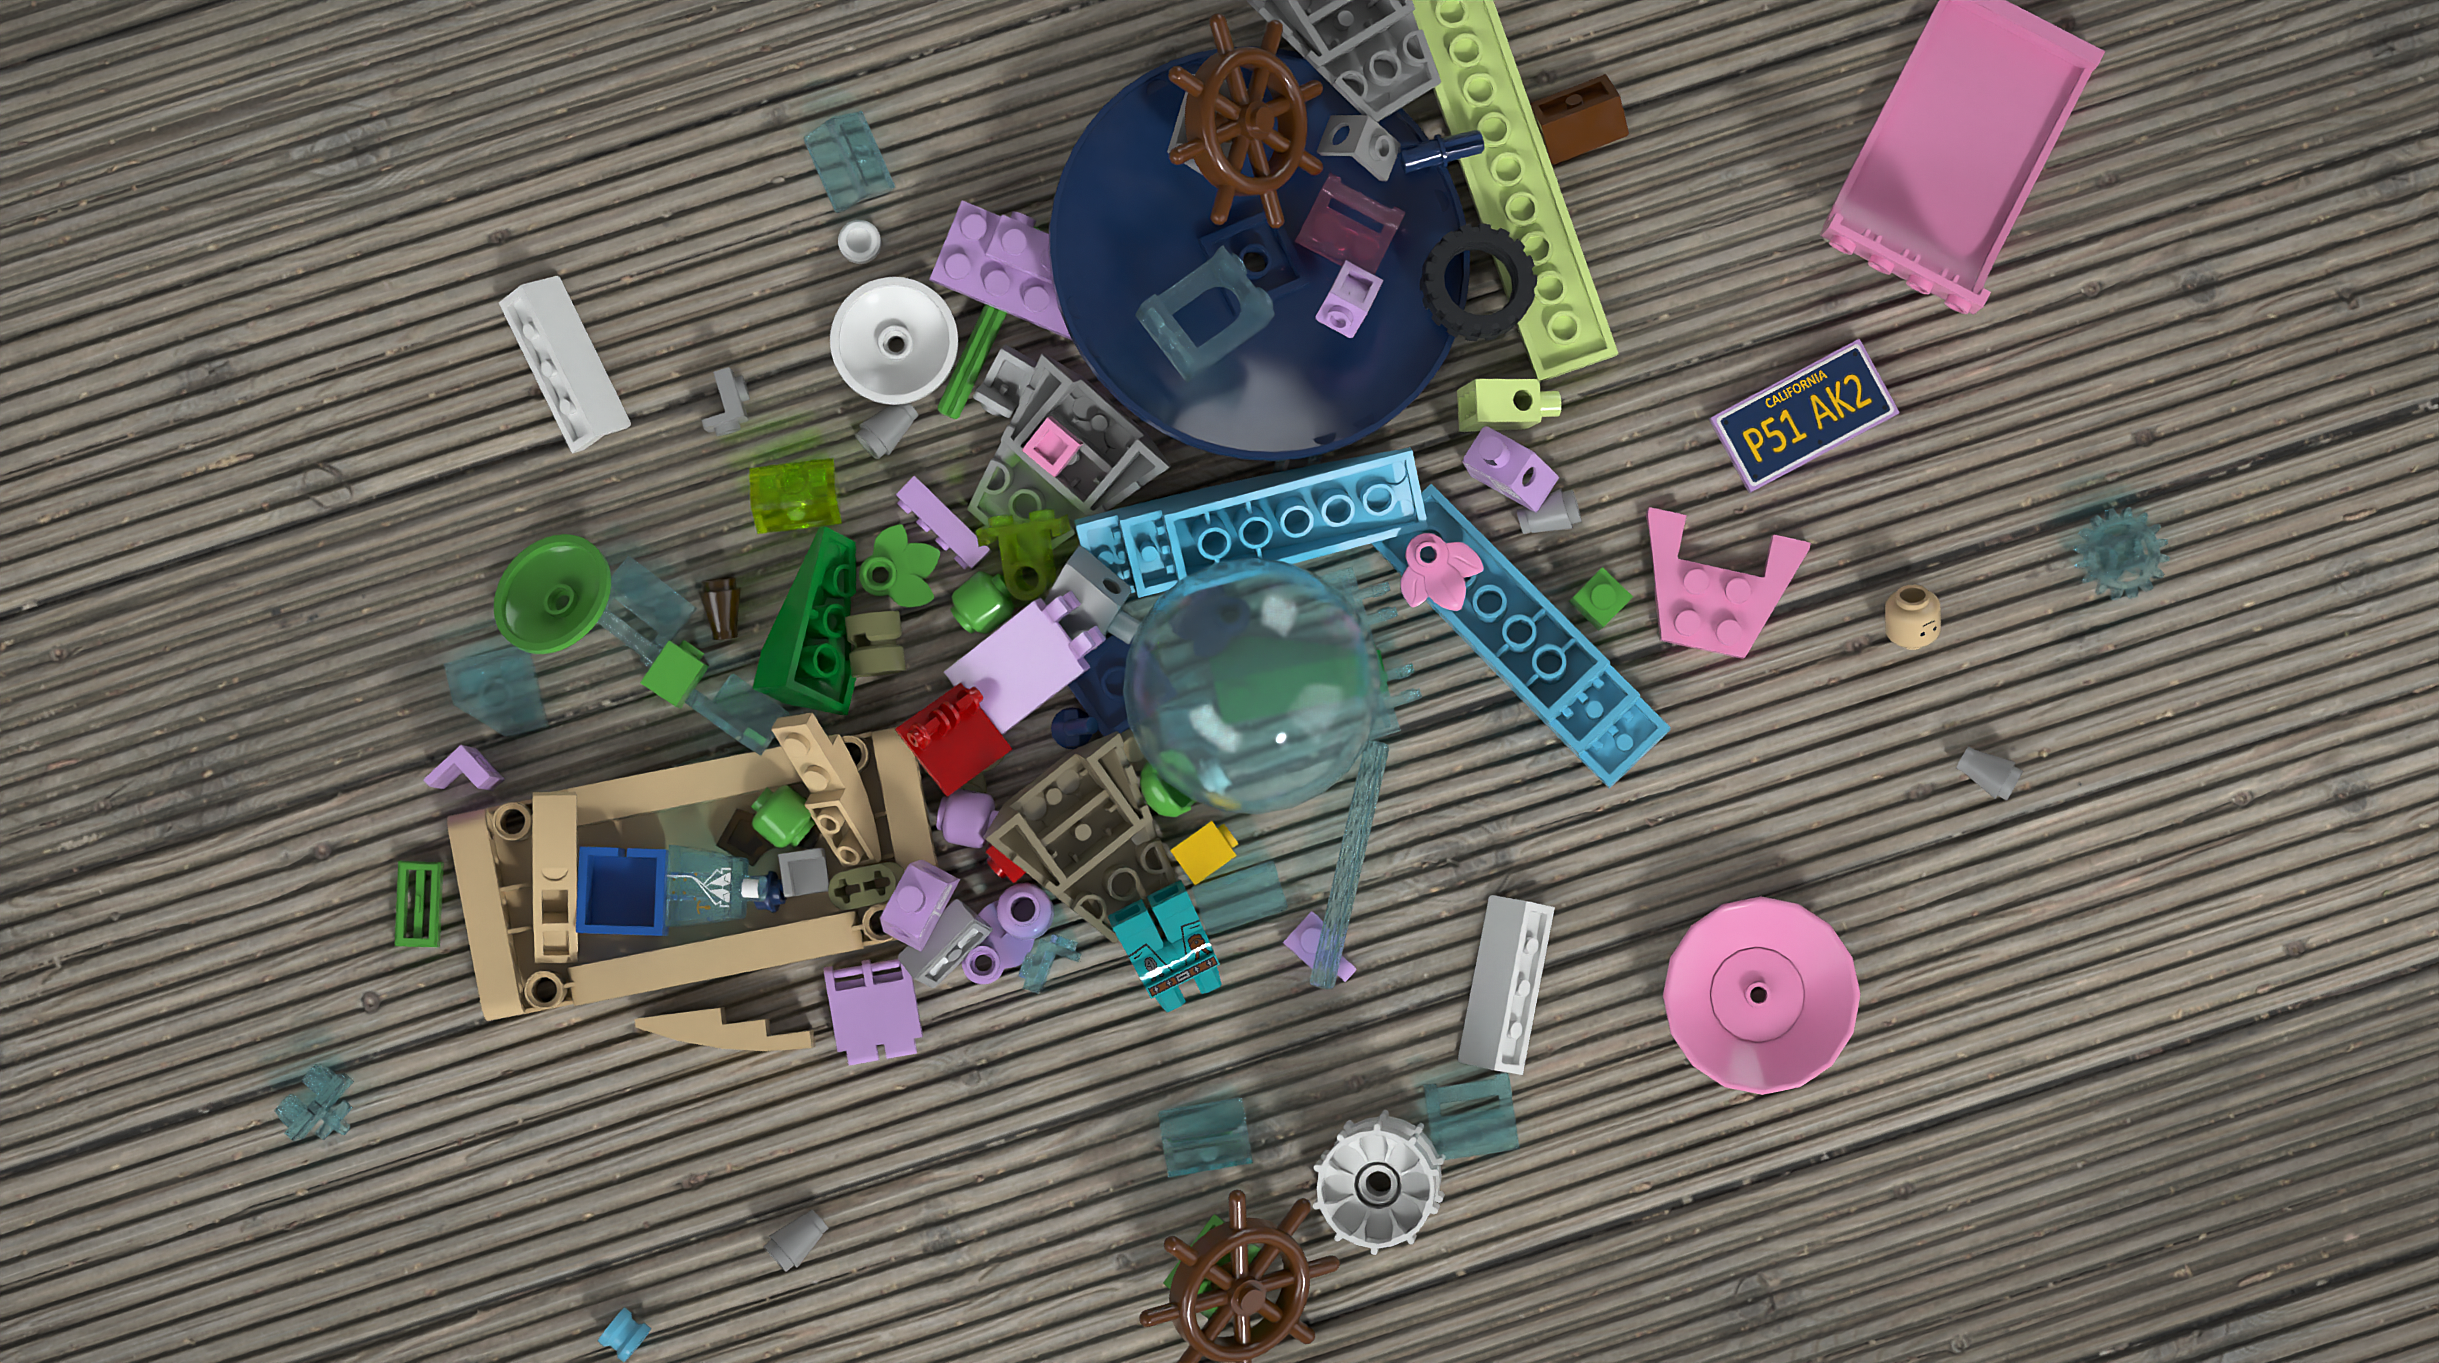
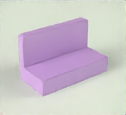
[423,745,505,791]

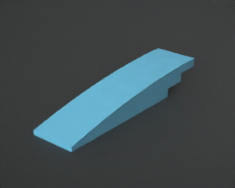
[1074,447,1428,598]
[1371,484,1671,789]

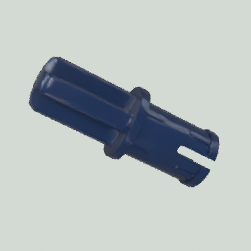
[1398,130,1485,174]

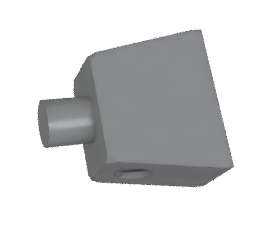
[1044,545,1142,649]

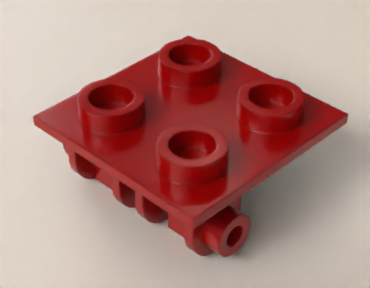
[895,682,1012,797]

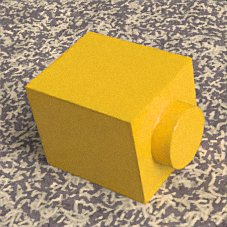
[1170,821,1238,885]

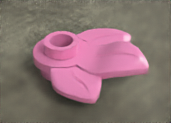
[1400,533,1484,611]

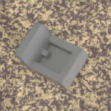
[973,344,1037,418]
[701,367,750,436]

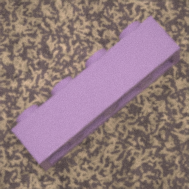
[896,476,991,570]

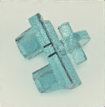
[274,1064,354,1142]

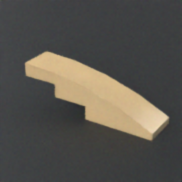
[635,1007,816,1051]

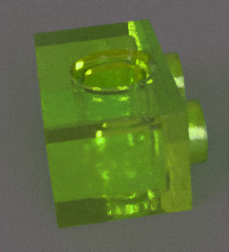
[749,458,842,534]

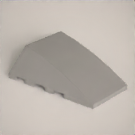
[1247,0,1441,122]
[967,353,1171,565]

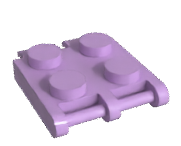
[824,959,923,1066]

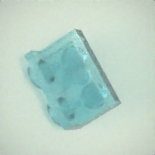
[1018,934,1084,994]

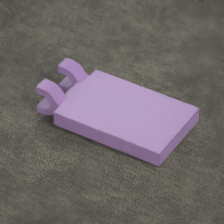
[944,591,1106,735]

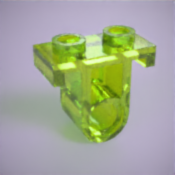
[976,509,1070,600]

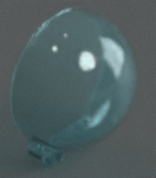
[1123,557,1422,815]

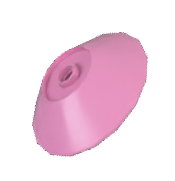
[1663,896,1861,1095]

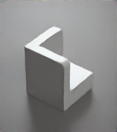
[778,848,830,897]

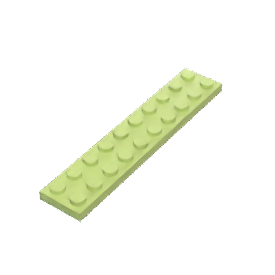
[1412,0,1618,382]

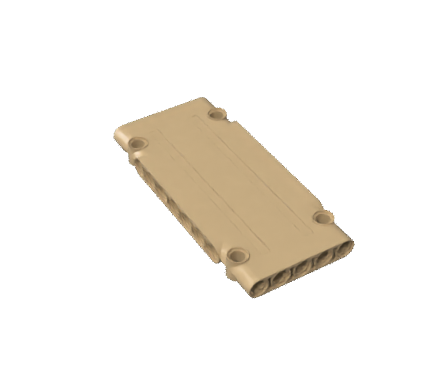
[447,727,947,1021]

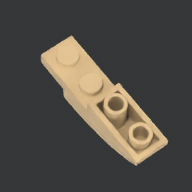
[771,713,881,868]
[532,792,578,963]

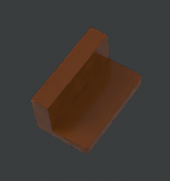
[1530,74,1629,164]

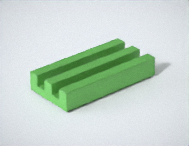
[395,861,444,948]

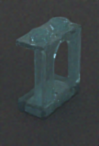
[1135,246,1275,383]

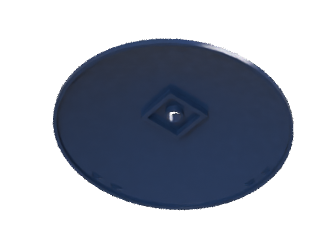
[1049,46,1470,461]

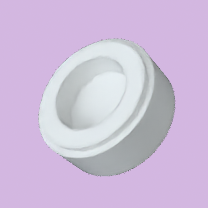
[838,220,881,264]

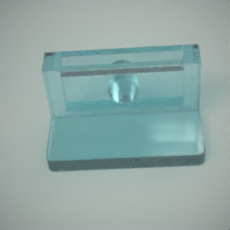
[804,111,896,213]
[685,674,789,756]
[1192,860,1288,935]
[1158,1098,1253,1177]

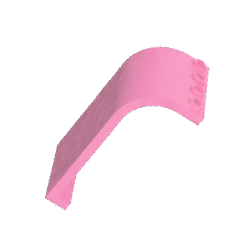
[1820,0,2106,315]

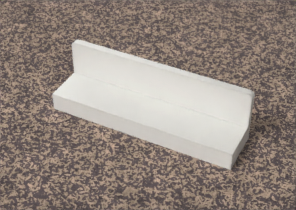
[499,276,631,453]
[1458,895,1555,1075]

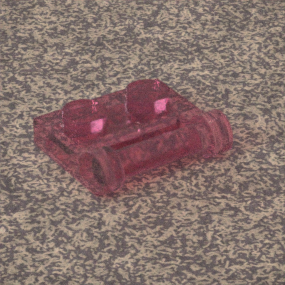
[1295,173,1405,275]

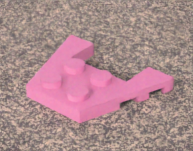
[1646,507,1811,659]

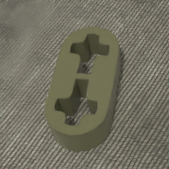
[828,862,905,910]

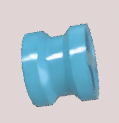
[598,1307,652,1363]

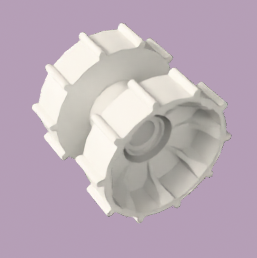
[1313,1110,1446,1255]

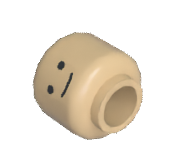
[1885,585,1941,650]

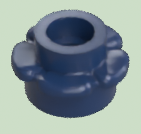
[753,871,787,913]

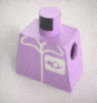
[1462,426,1559,513]
[880,859,960,952]

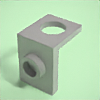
[1317,115,1401,181]

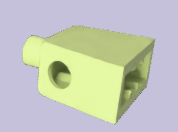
[1457,379,1561,432]

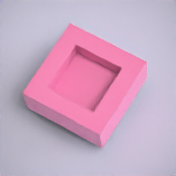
[1022,416,1083,477]

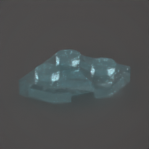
[444,646,549,737]

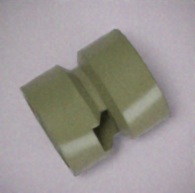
[845,611,906,678]

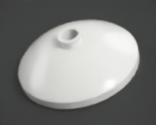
[830,277,958,405]

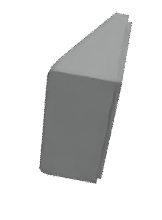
[898,899,993,988]

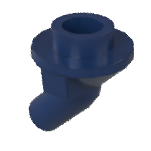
[1051,707,1098,750]

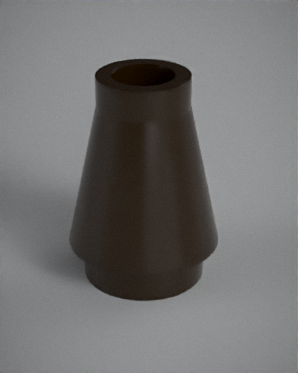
[699,577,741,640]

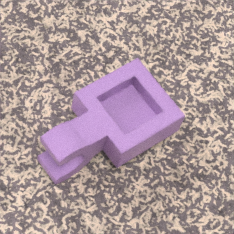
[1283,911,1357,982]

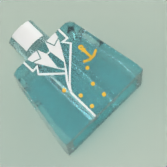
[665,845,768,927]

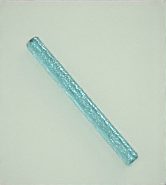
[1310,740,1389,990]

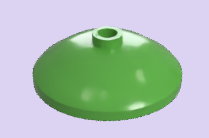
[494,534,611,654]

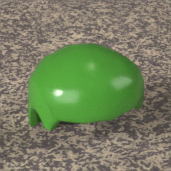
[1140,749,1201,817]

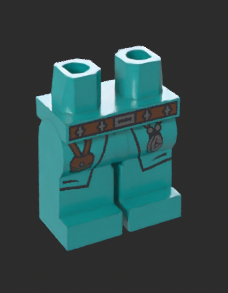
[1107,880,1222,1012]

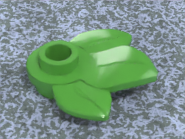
[859,524,941,607]

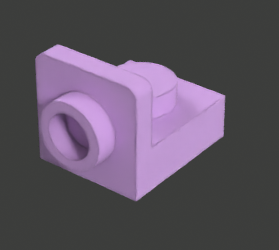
[1316,260,1383,338]

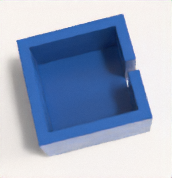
[576,846,672,936]

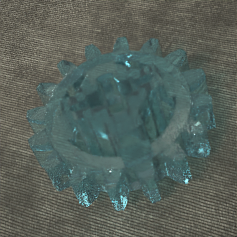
[2074,507,2170,600]

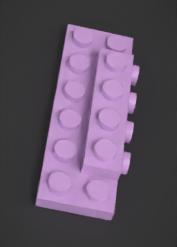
[929,200,1072,340]

